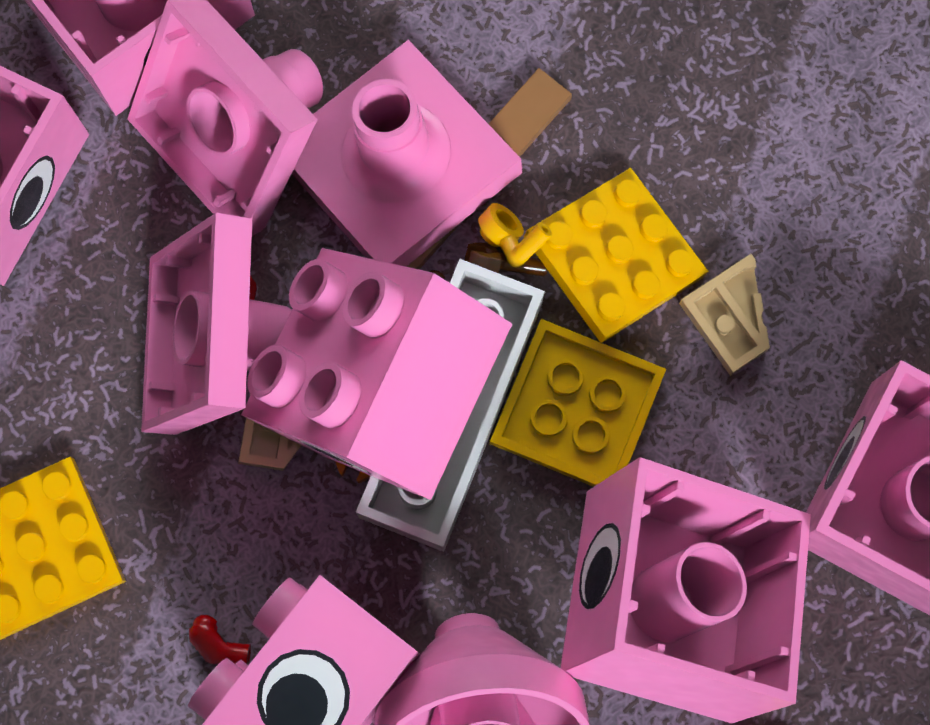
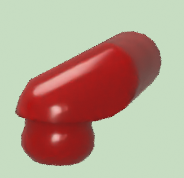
[189,615,251,665]

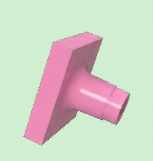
[127,0,323,236]
[292,40,522,267]
[141,212,292,435]

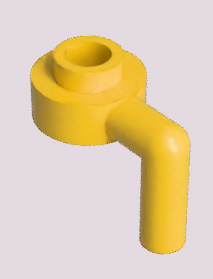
[478,203,552,267]

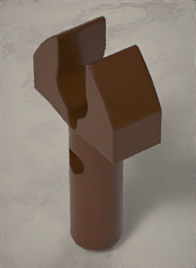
[464,242,548,277]

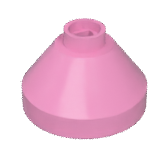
[373,613,590,725]

